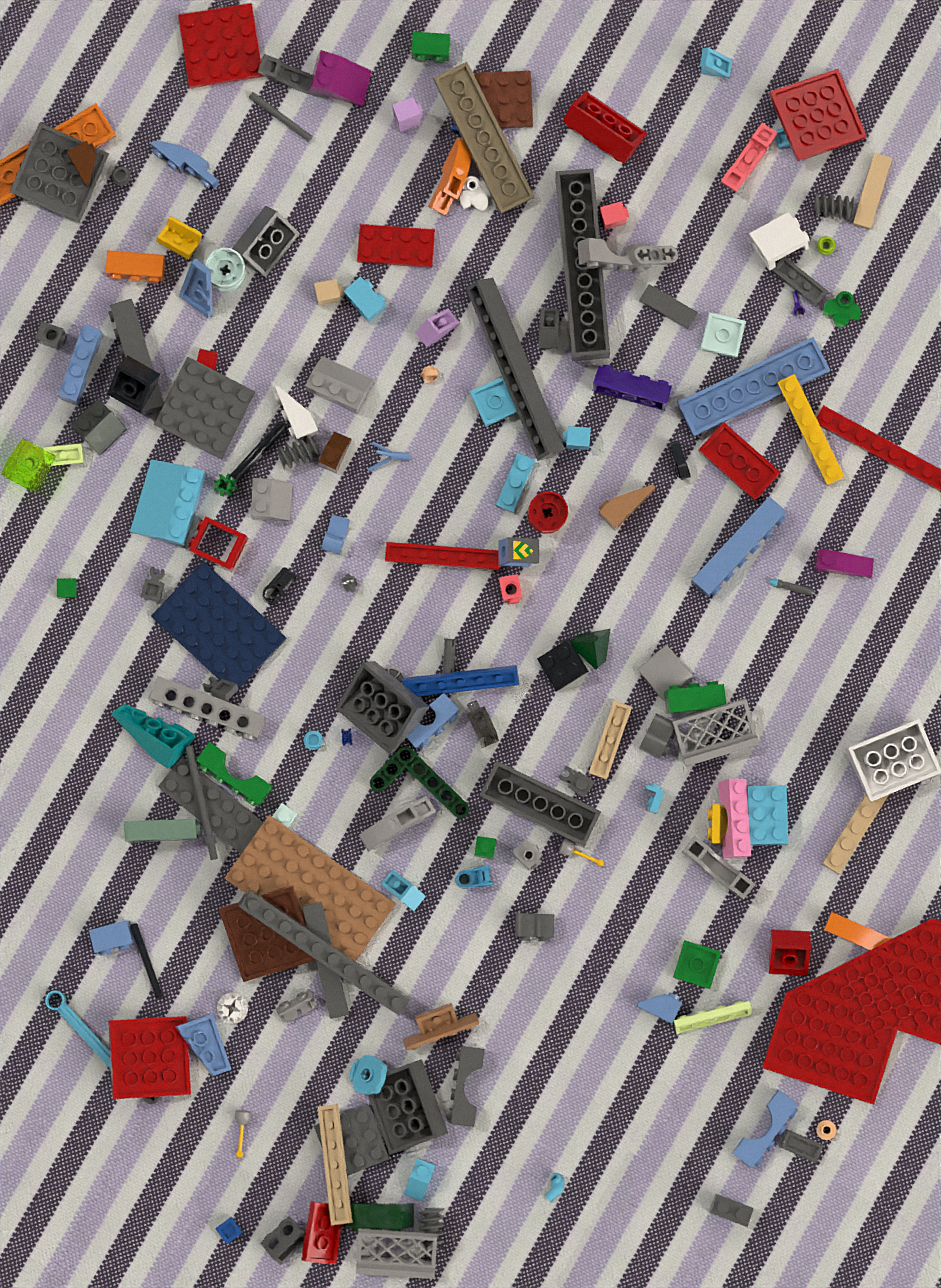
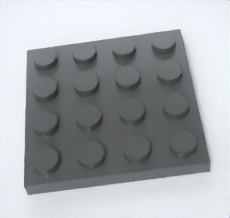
[10,122,109,223]
[154,357,255,459]

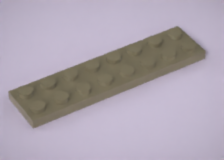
[433,62,534,214]

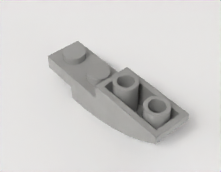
[359,796,436,852]

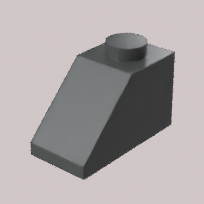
[538,308,560,349]

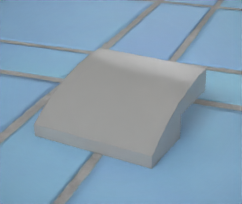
[637,645,692,701]

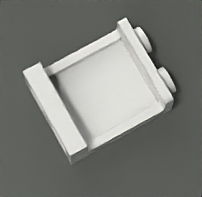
[749,212,810,271]

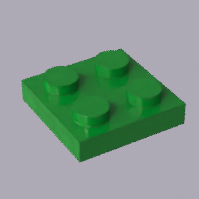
[673,940,721,989]

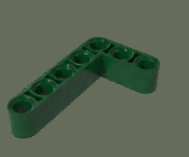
[370,747,469,819]

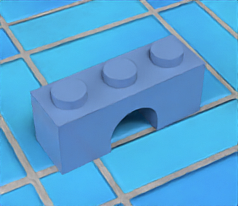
[406,693,459,750]

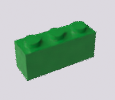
[664,681,726,714]

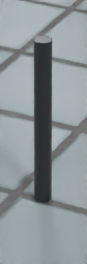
[130,923,163,998]

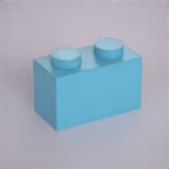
[343,276,386,323]

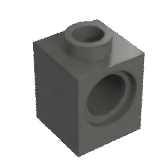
[35,321,67,350]

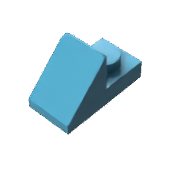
[700,48,733,78]

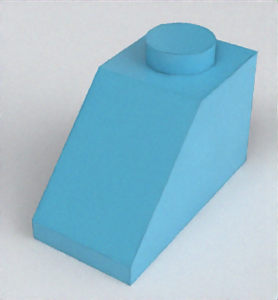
[381,869,426,911]
[404,1158,436,1201]

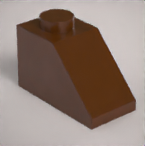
[67,141,98,186]
[318,431,352,474]

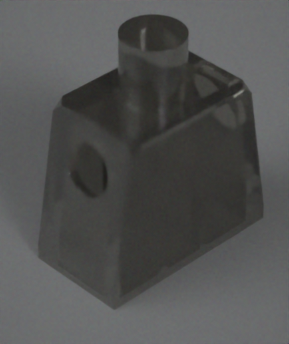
[467,700,499,749]

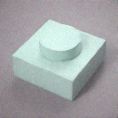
[272,803,298,828]

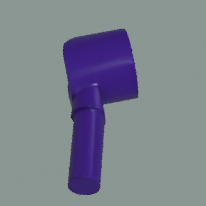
[792,291,805,316]

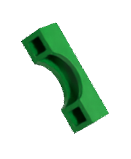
[196,742,273,806]

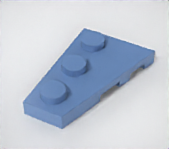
[179,258,213,318]
[175,1014,232,1076]

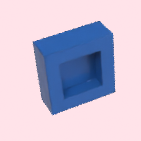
[215,1216,243,1244]

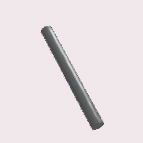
[249,92,312,142]

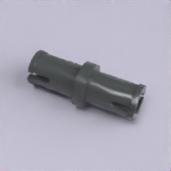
[442,638,457,673]

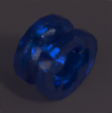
[341,728,353,746]

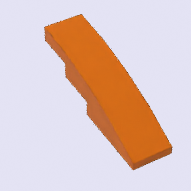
[824,912,892,950]

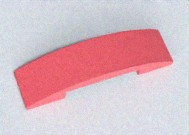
[721,123,777,192]

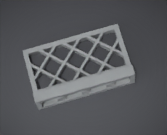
[672,698,760,766]
[356,1229,437,1279]

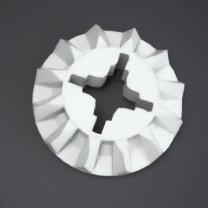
[217,993,248,1024]

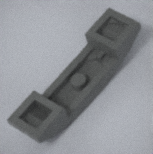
[258,54,329,99]

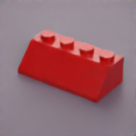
[562,91,647,164]

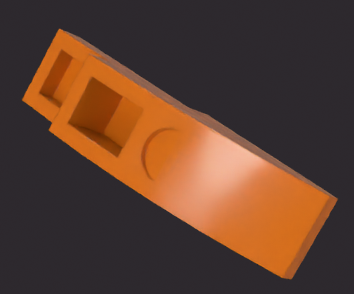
[428,137,472,216]

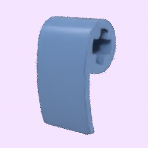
[321,515,350,555]

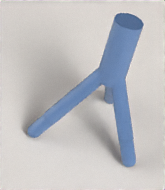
[368,442,409,472]

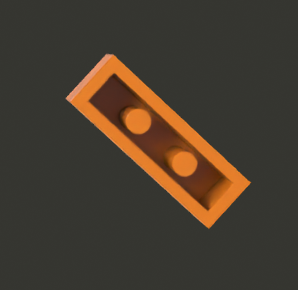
[105,250,166,284]

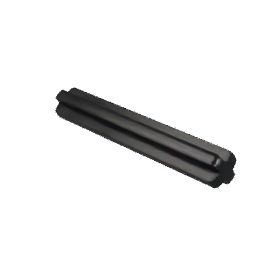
[231,421,287,482]

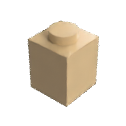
[314,279,344,306]

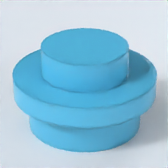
[304,731,323,750]

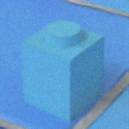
[563,426,591,450]

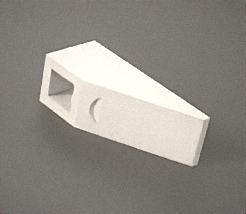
[274,386,319,442]

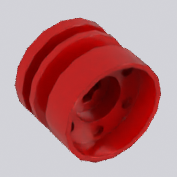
[527,491,568,534]

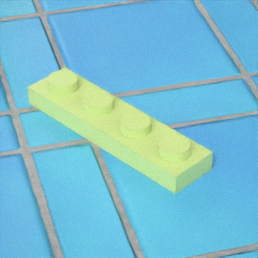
[674,1001,752,1034]

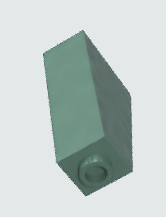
[124,819,201,843]

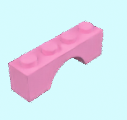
[718,779,751,859]

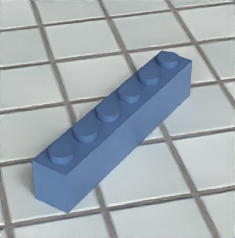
[691,496,786,597]

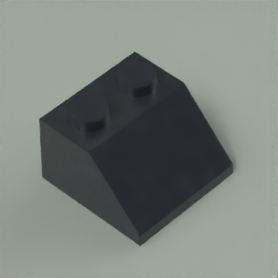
[107,355,160,413]

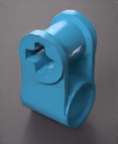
[455,865,493,889]

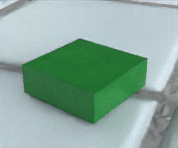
[57,578,77,598]

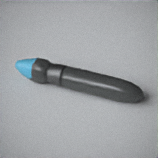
[769,579,815,595]

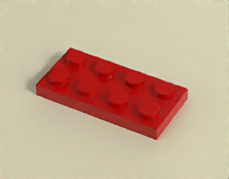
[357,224,435,268]
[698,422,781,501]

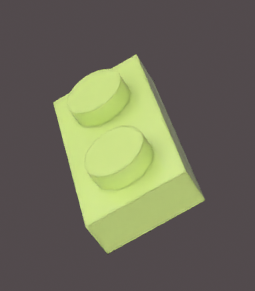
[43,443,84,466]

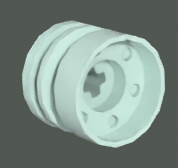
[205,248,246,292]

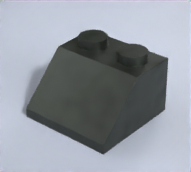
[71,399,127,455]

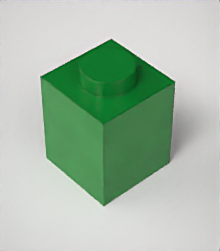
[474,836,496,859]

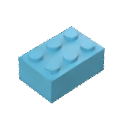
[747,785,788,846]

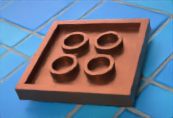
[475,70,533,128]

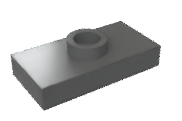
[780,1129,824,1163]

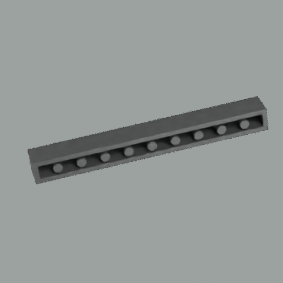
[466,278,565,461]
[238,888,410,1016]

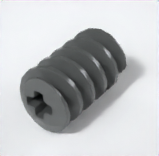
[814,193,854,220]
[278,436,320,471]
[419,1208,444,1248]

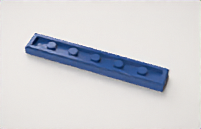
[402,665,519,697]

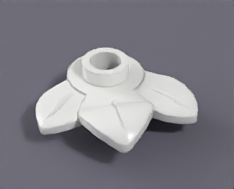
[459,176,491,211]

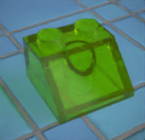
[1,438,56,493]

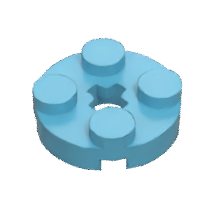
[350,1055,387,1095]

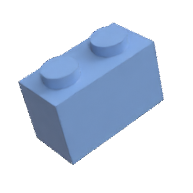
[89,920,134,956]

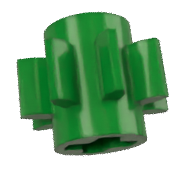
[214,474,238,497]

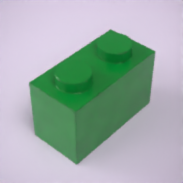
[411,32,451,63]

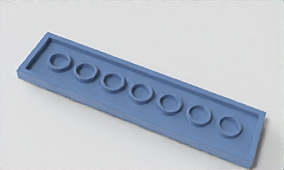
[677,337,830,437]

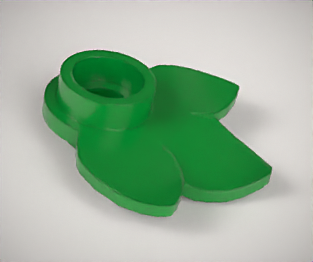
[823,291,861,329]

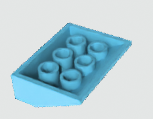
[130,459,206,547]

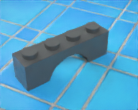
[448,1046,485,1127]

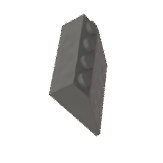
[336,661,429,755]
[369,1059,448,1155]

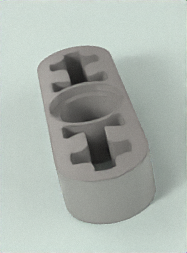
[629,246,678,266]

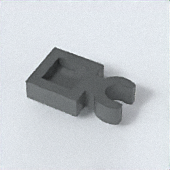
[140,567,165,603]
[202,677,238,701]
[559,766,595,798]

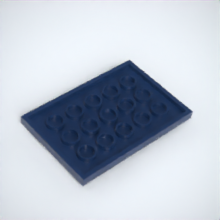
[151,561,287,694]

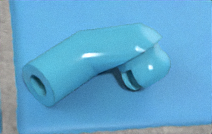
[545,1173,564,1202]

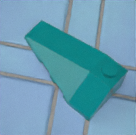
[112,704,195,769]

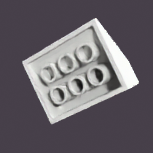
[845,719,941,802]

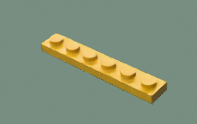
[777,374,845,485]

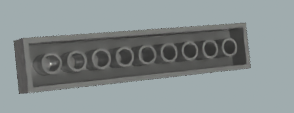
[555,168,610,361]

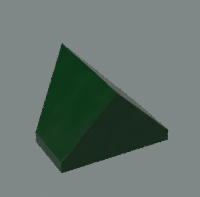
[571,629,611,670]

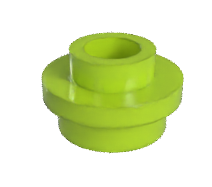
[817,236,836,255]

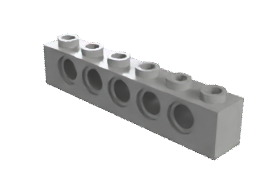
[149,676,266,741]

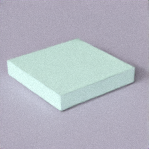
[700,312,746,358]

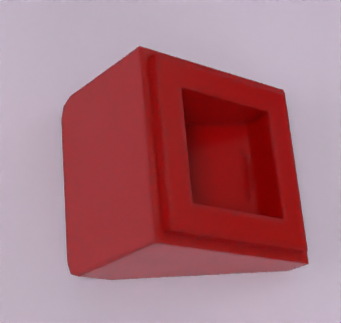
[197,348,218,370]

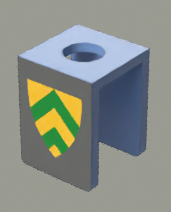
[498,537,539,567]

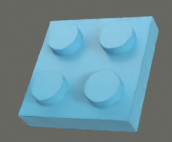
[470,377,517,427]

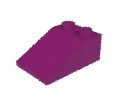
[309,50,372,107]

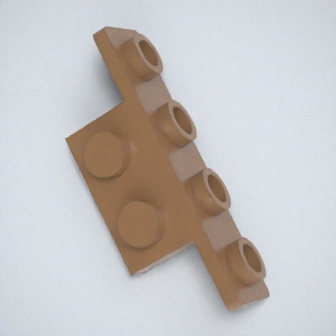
[403,1003,479,1050]

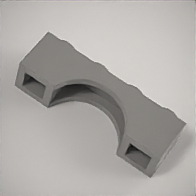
[578,238,651,274]
[682,836,756,900]

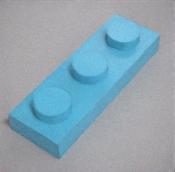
[496,453,535,513]

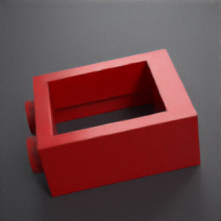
[188,517,248,572]

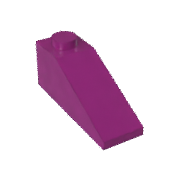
[815,549,874,578]

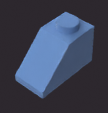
[637,992,682,1024]

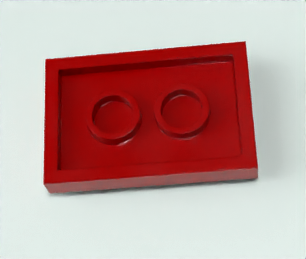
[301,1201,342,1264]

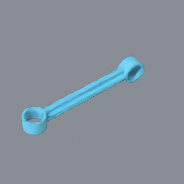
[45,991,111,1070]

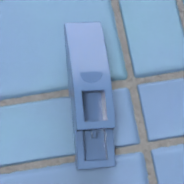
[151,141,219,190]

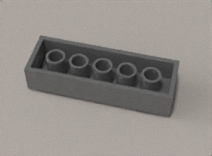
[480,761,601,848]

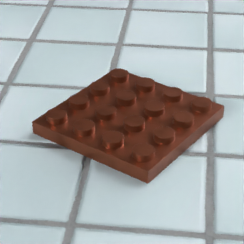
[219,885,316,982]

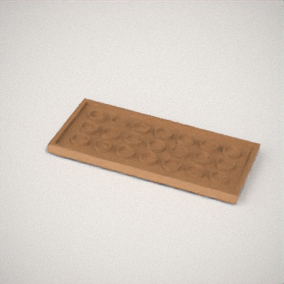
[224,815,395,960]

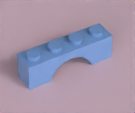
[58,324,104,405]
[732,1090,798,1168]

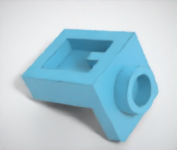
[645,783,665,815]

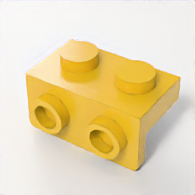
[156,216,202,260]
[707,804,728,845]

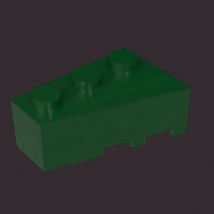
[345,1203,414,1232]

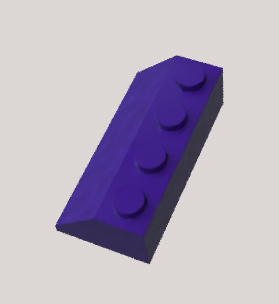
[592,365,672,411]

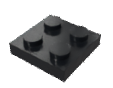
[537,639,589,692]

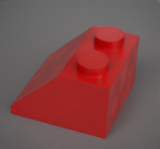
[769,929,811,976]

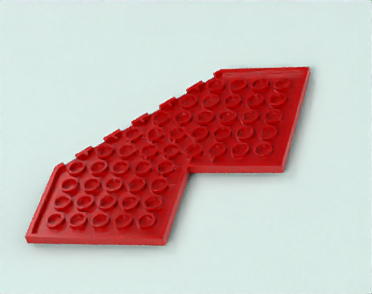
[762,918,941,1105]

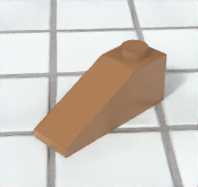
[599,484,655,530]

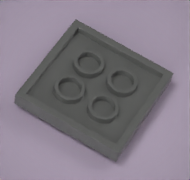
[314,1104,389,1176]

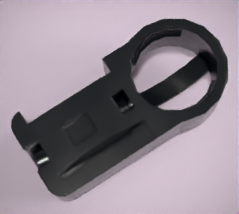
[669,440,691,480]
[262,567,296,605]

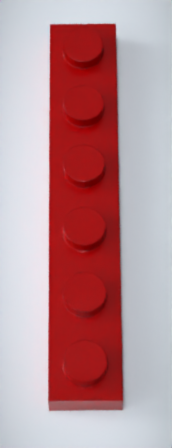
[385,542,500,570]

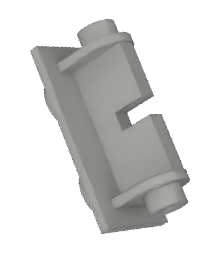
[276,990,317,1023]

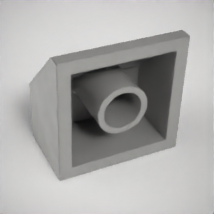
[251,478,293,521]

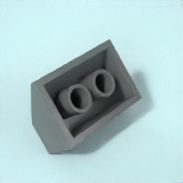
[232,206,300,277]

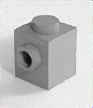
[512,839,542,870]

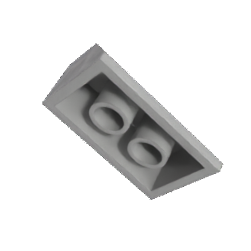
[305,356,374,414]

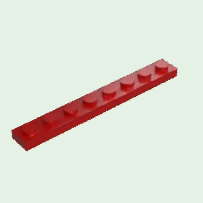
[816,405,941,492]

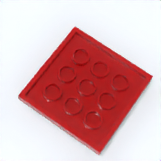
[178,3,264,88]
[769,69,867,162]
[108,1016,191,1100]

